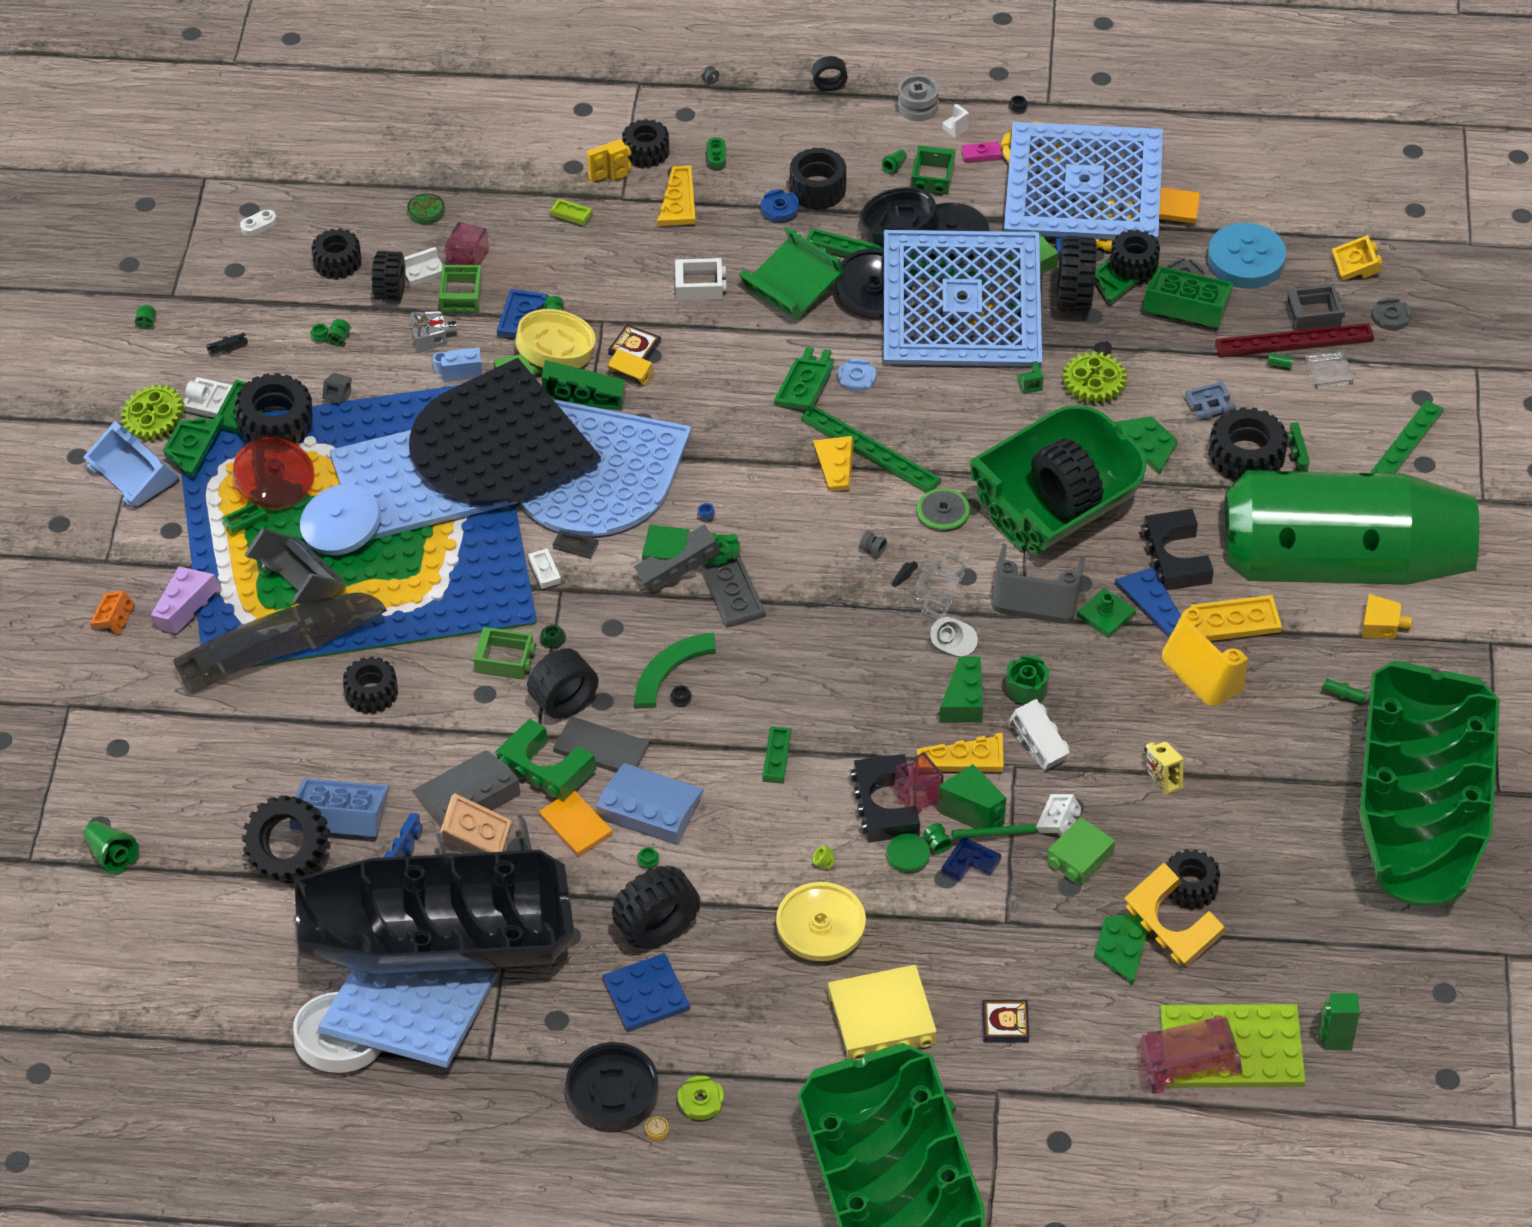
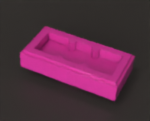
[961,141,1002,163]

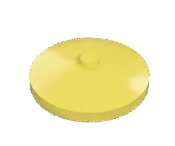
[776,882,866,961]

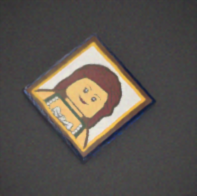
[608,324,661,361]
[982,1000,1029,1043]

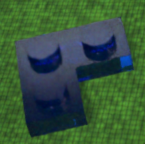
[941,838,1002,882]

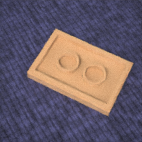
[440,793,512,853]

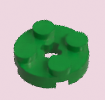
[705,533,741,565]

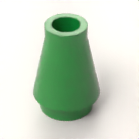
[882,149,907,173]

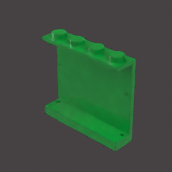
[739,227,844,320]

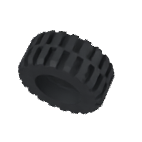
[1057,236,1097,312]
[235,373,313,449]
[1209,407,1288,482]
[1031,438,1104,520]
[242,795,331,882]
[612,865,700,949]

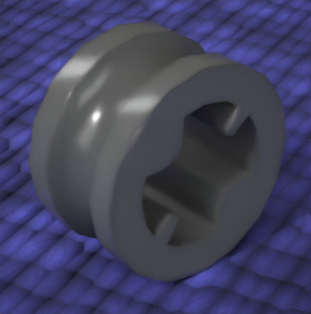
[701,66,720,85]

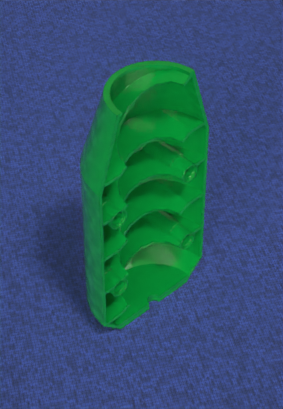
[1224,470,1479,585]
[1359,660,1500,906]
[797,1043,985,1227]

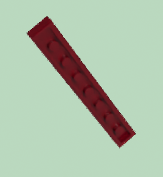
[1215,323,1374,358]

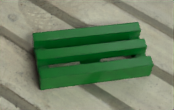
[221,501,268,535]

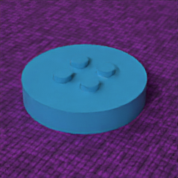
[1208,223,1286,289]

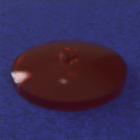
[232,437,314,509]

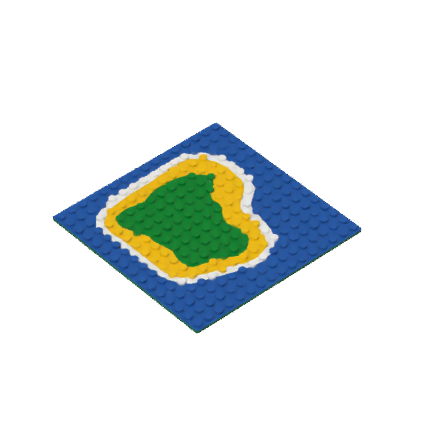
[181,385,537,674]

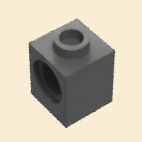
[322,373,352,404]

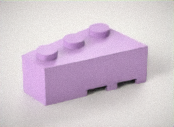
[151,567,222,634]

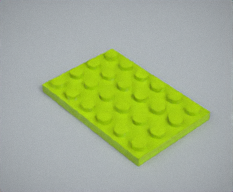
[1160,1004,1306,1088]

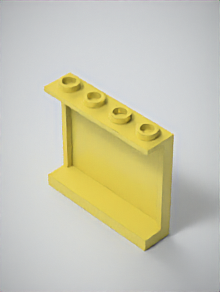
[828,965,937,1060]

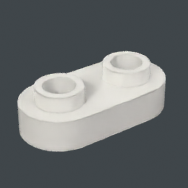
[240,210,277,236]

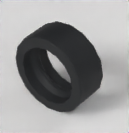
[812,56,848,91]

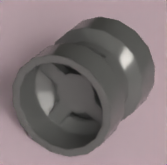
[859,530,887,557]

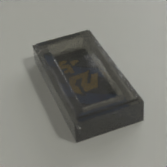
[553,530,599,559]

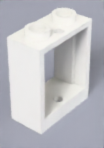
[675,258,726,301]

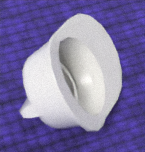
[930,617,978,656]

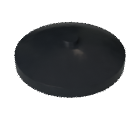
[922,202,990,261]
[835,249,913,318]

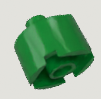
[1006,655,1049,704]

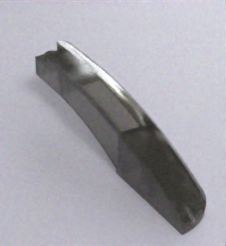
[173,593,387,695]

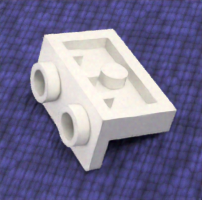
[404,247,442,287]
[1036,794,1081,837]

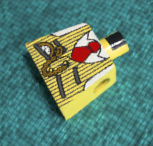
[1144,742,1184,795]

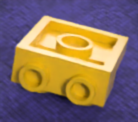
[587,139,632,183]
[1332,235,1383,281]

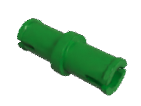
[1322,678,1367,705]

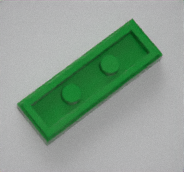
[763,726,792,784]

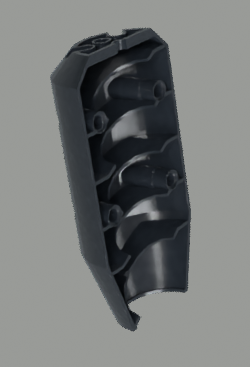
[295,850,574,975]

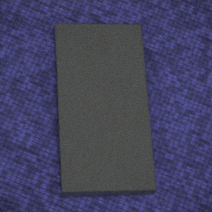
[699,555,766,628]
[553,716,649,772]

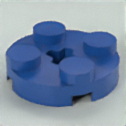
[761,189,799,224]

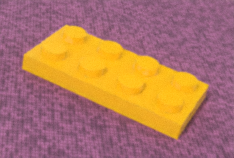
[1190,595,1282,641]

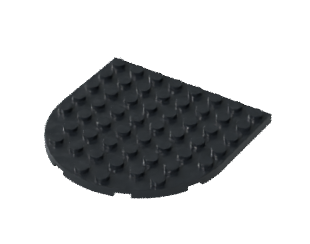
[409,358,601,506]

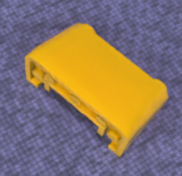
[1162,605,1249,707]

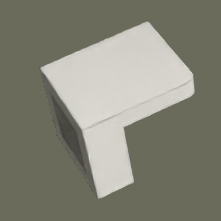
[942,104,969,138]

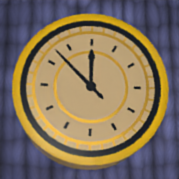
[645,1117,669,1141]

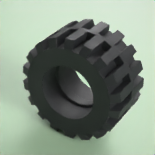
[622,119,670,168]
[311,228,362,279]
[1110,229,1160,280]
[371,251,406,300]
[343,657,398,714]
[1166,849,1220,910]

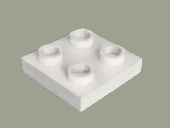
[183,377,232,418]

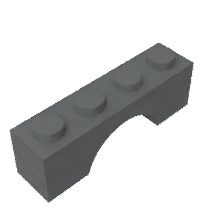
[634,524,721,594]

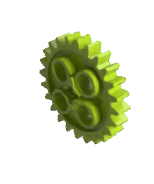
[1062,351,1127,405]
[120,384,186,442]

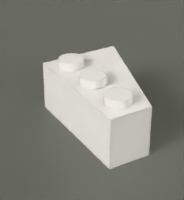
[1006,699,1070,771]

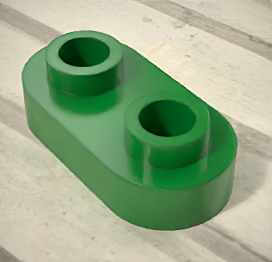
[707,137,726,169]

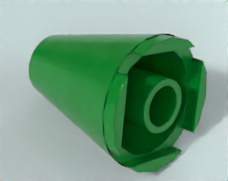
[83,821,139,874]

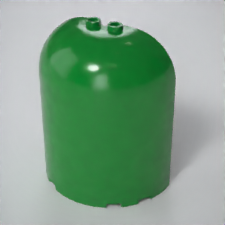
[970,405,1146,554]

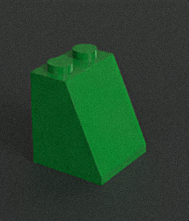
[938,764,1006,828]

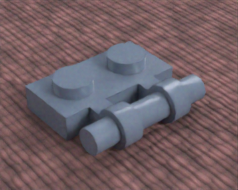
[1185,381,1236,420]

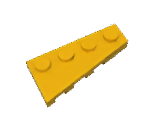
[657,165,696,226]

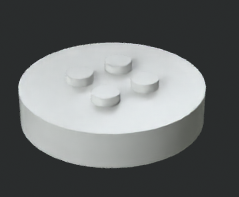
[293,992,382,1073]

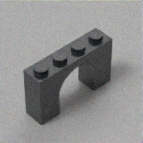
[1141,509,1214,591]
[850,754,920,843]

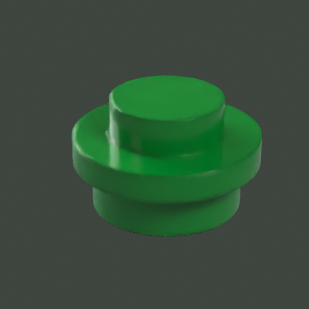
[310,323,329,342]
[637,847,659,868]

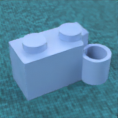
[433,347,483,382]

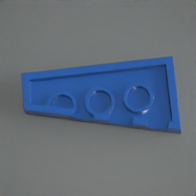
[1114,567,1181,638]

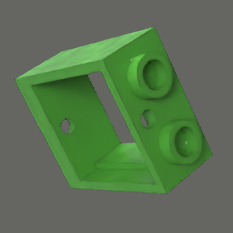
[439,265,482,312]
[473,627,536,679]

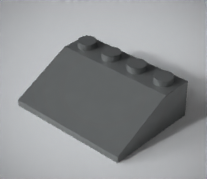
[412,750,520,828]

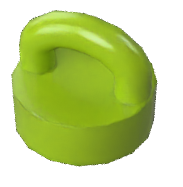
[812,845,835,870]

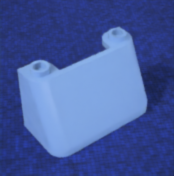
[83,421,179,507]

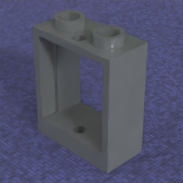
[1286,284,1345,331]

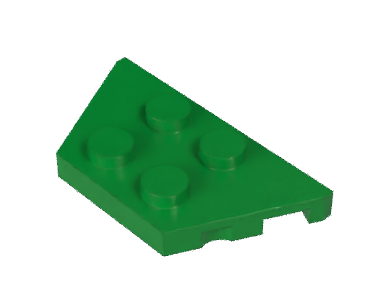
[1095,258,1159,305]
[163,415,225,477]
[1114,416,1178,474]
[1094,913,1148,985]

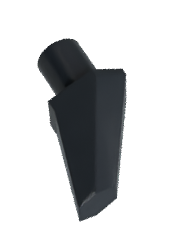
[892,561,918,587]

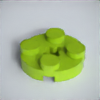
[678,1076,724,1120]

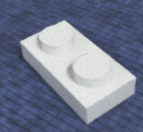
[528,548,561,589]

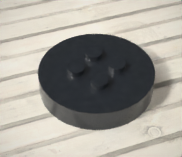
[860,187,938,247]
[566,1042,659,1131]

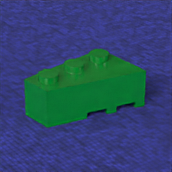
[940,656,983,723]
[1319,993,1360,1050]

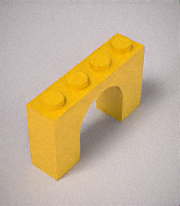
[1124,863,1227,967]

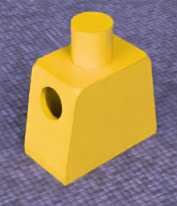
[1362,594,1412,639]

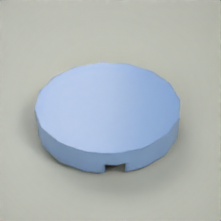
[837,359,877,392]

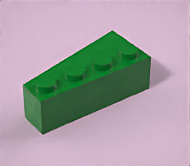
[542,360,626,410]

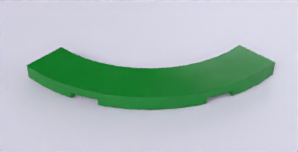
[635,633,716,708]

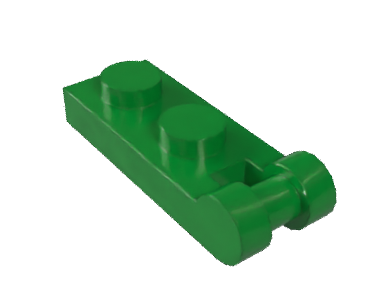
[1287,422,1310,472]

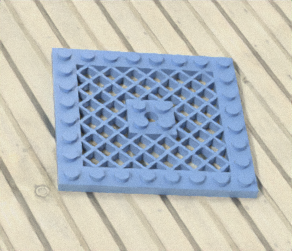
[1004,122,1163,240]
[884,230,1042,367]

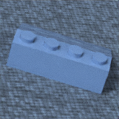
[596,763,704,845]
[290,778,389,838]

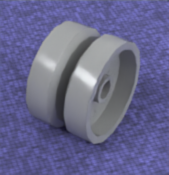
[898,75,939,121]

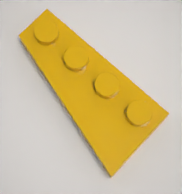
[917,732,1004,772]

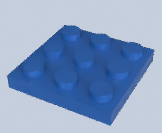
[602,953,690,1032]

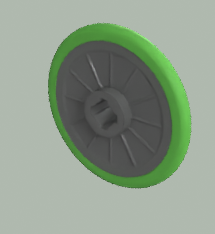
[917,488,970,530]

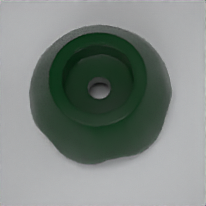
[540,625,566,649]

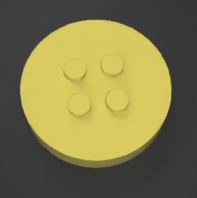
[515,309,596,368]

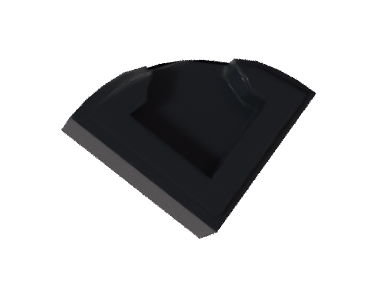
[1094,341,1112,359]

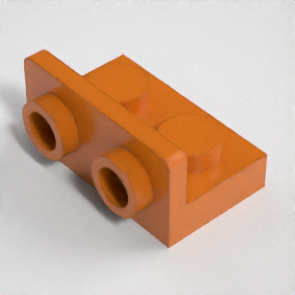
[90,590,135,635]

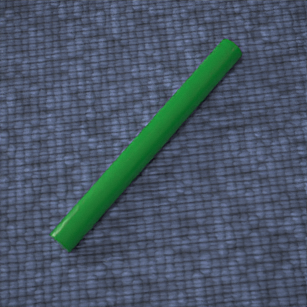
[951,824,1037,839]

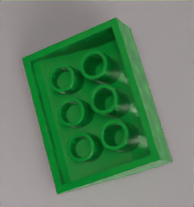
[1143,266,1234,328]

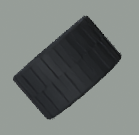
[789,148,846,209]
[527,648,599,719]

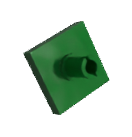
[1077,588,1136,639]

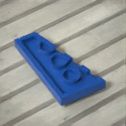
[384,813,423,858]

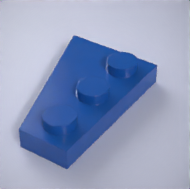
[497,289,548,338]

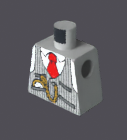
[410,312,457,353]

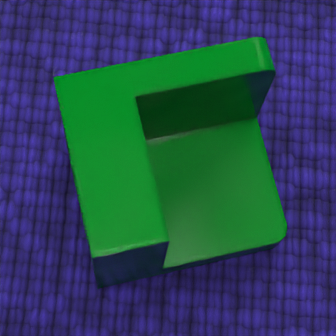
[1017,361,1043,394]

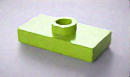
[550,198,593,226]

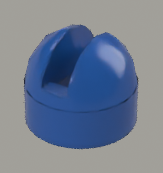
[698,503,715,521]

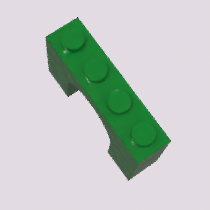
[496,718,597,802]

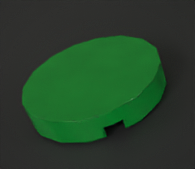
[886,833,930,873]

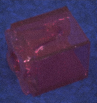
[444,221,489,270]
[895,752,944,814]

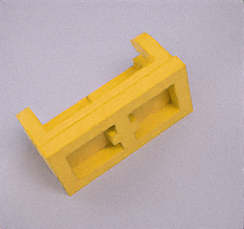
[607,349,655,386]

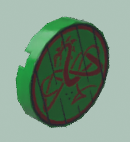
[407,193,445,225]

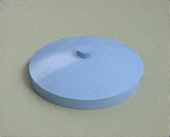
[300,484,381,555]

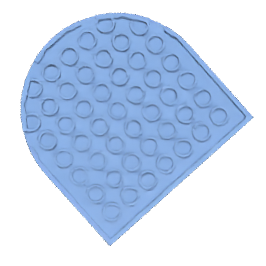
[517,399,692,537]

